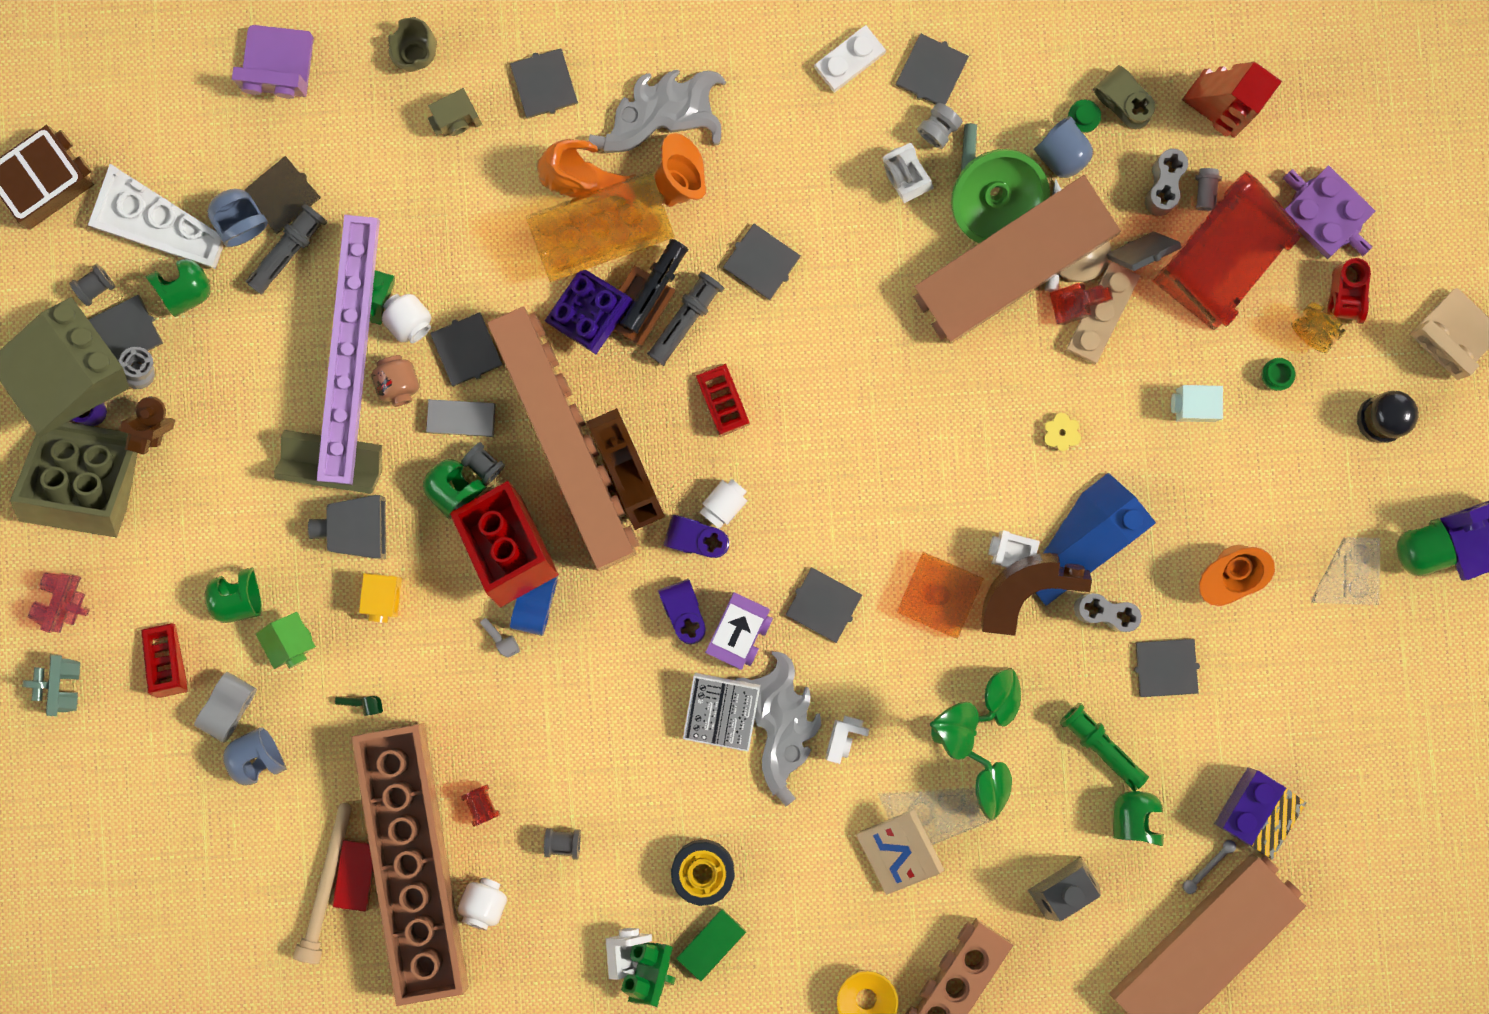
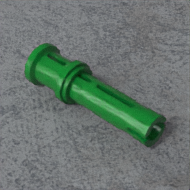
[1060,703,1149,791]

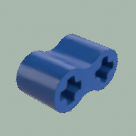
[510,576,558,636]

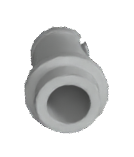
[1195,168,1222,211]

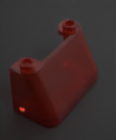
[1152,170,1301,330]

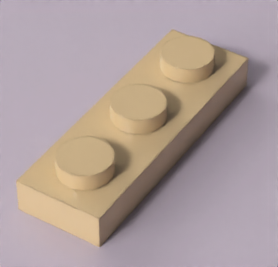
[1066,261,1140,365]

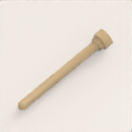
[293,803,352,964]

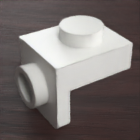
[883,143,933,203]
[988,530,1040,568]
[605,928,652,980]

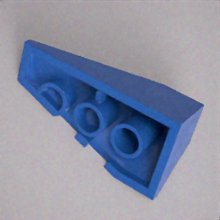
[1035,473,1156,606]

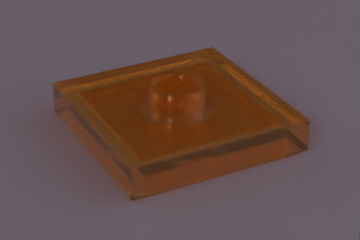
[896,552,984,639]

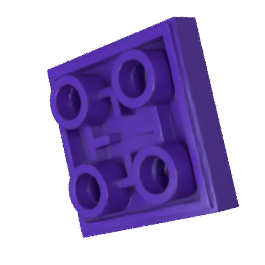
[544,267,634,355]

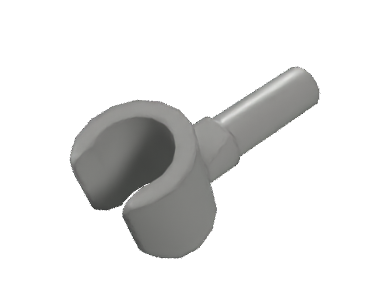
[480,618,520,657]

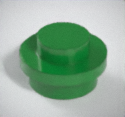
[1068,100,1101,133]
[1261,358,1296,391]

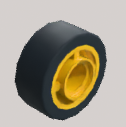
[671,839,735,906]

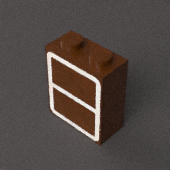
[0,124,95,230]

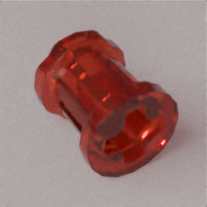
[460,784,501,827]

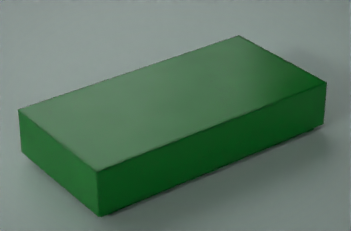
[676,908,746,982]

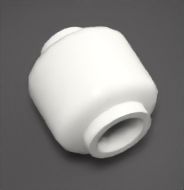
[382,294,431,343]
[458,878,507,931]

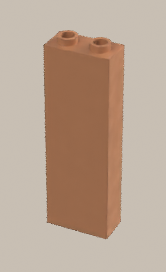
[913,175,1121,343]
[1109,854,1306,1014]

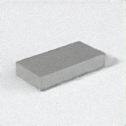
[426,399,496,437]

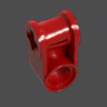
[1327,258,1371,324]

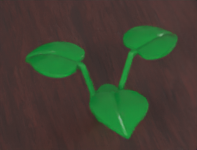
[930,668,1021,821]

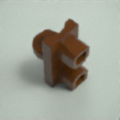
[119,396,175,454]

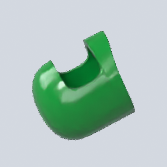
[146,259,210,317]
[423,459,487,519]
[1397,518,1457,576]
[204,567,262,623]
[1113,791,1164,846]

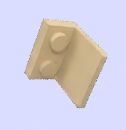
[1409,288,1489,380]

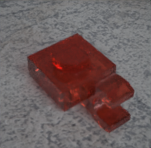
[1050,283,1113,325]

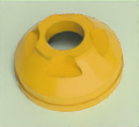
[836,970,898,1014]

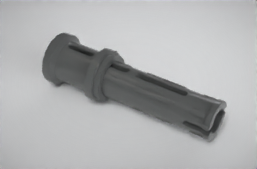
[245,202,328,295]
[647,271,725,366]

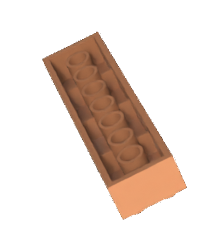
[487,306,640,571]
[351,723,469,1006]

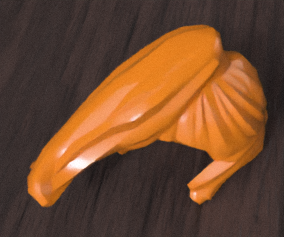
[537,139,636,203]

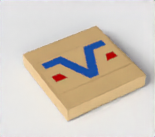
[856,809,944,895]

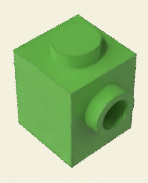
[256,612,316,669]

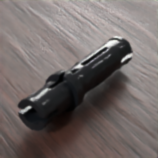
[619,239,689,334]

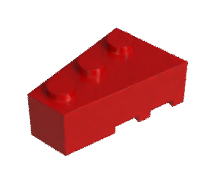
[1182,61,1282,138]

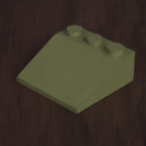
[0,297,129,437]
[10,422,138,538]

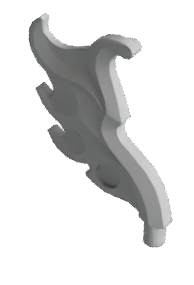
[589,70,726,153]
[735,651,821,807]

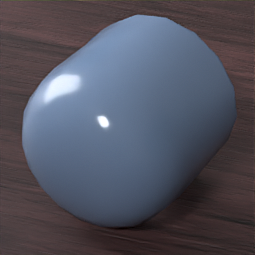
[1033,116,1093,178]
[207,188,268,247]
[223,727,287,785]

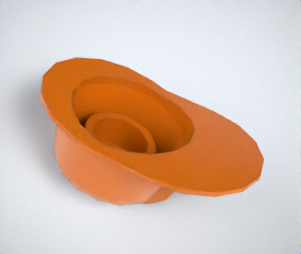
[655,133,706,207]
[1199,545,1275,606]

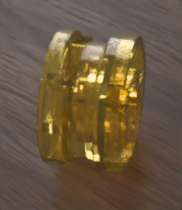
[1291,302,1346,353]

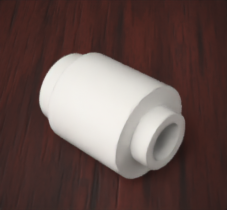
[699,479,747,529]

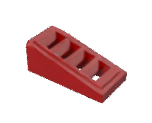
[696,364,750,437]
[141,623,188,698]

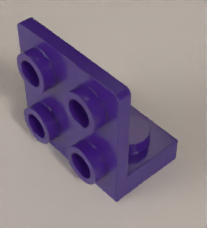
[1440,501,1489,581]

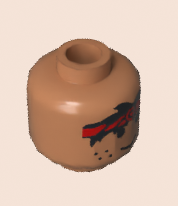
[371,355,420,407]

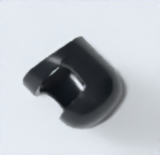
[1357,391,1419,443]

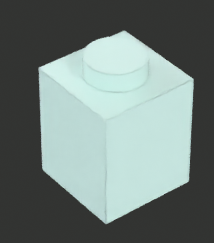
[1171,385,1223,422]

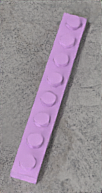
[317,215,380,485]

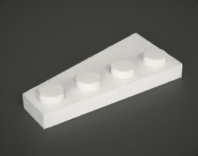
[88,164,224,269]

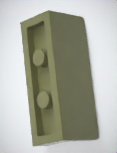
[274,430,382,494]

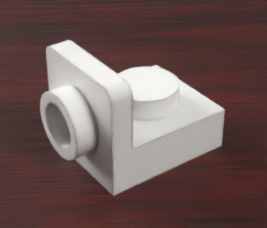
[825,716,869,764]

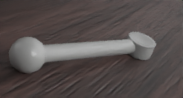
[1182,840,1236,894]

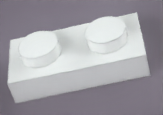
[814,25,886,93]

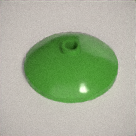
[951,149,1050,243]

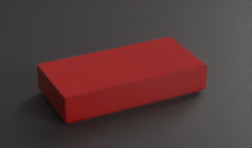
[333,839,374,912]

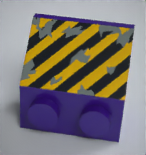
[1214,767,1306,860]

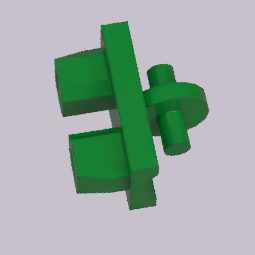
[621,942,676,1007]

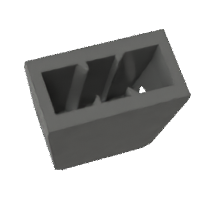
[308,495,386,560]
[1028,857,1101,922]

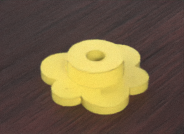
[1044,413,1081,451]

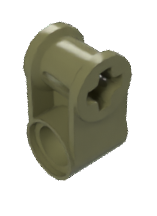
[1093,65,1155,130]

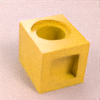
[359,573,402,623]

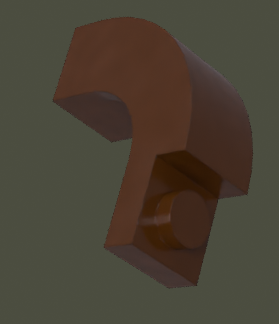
[586,408,665,530]
[981,553,1092,636]

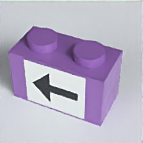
[705,592,773,670]

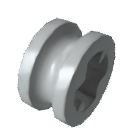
[884,155,912,189]

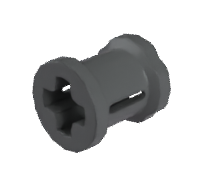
[69,263,115,306]
[461,442,505,486]
[544,828,581,860]

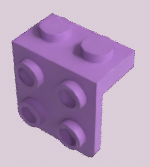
[232,25,314,99]

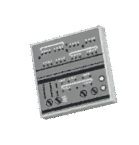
[683,673,761,751]

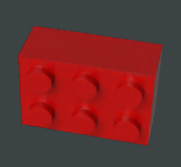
[450,481,559,608]

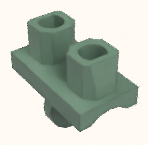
[22,654,80,716]

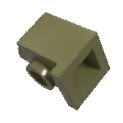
[428,88,483,136]

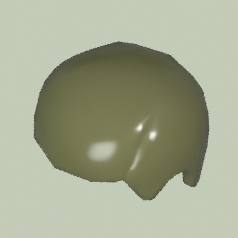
[388,17,437,72]

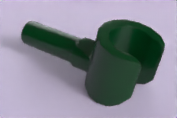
[335,696,383,716]

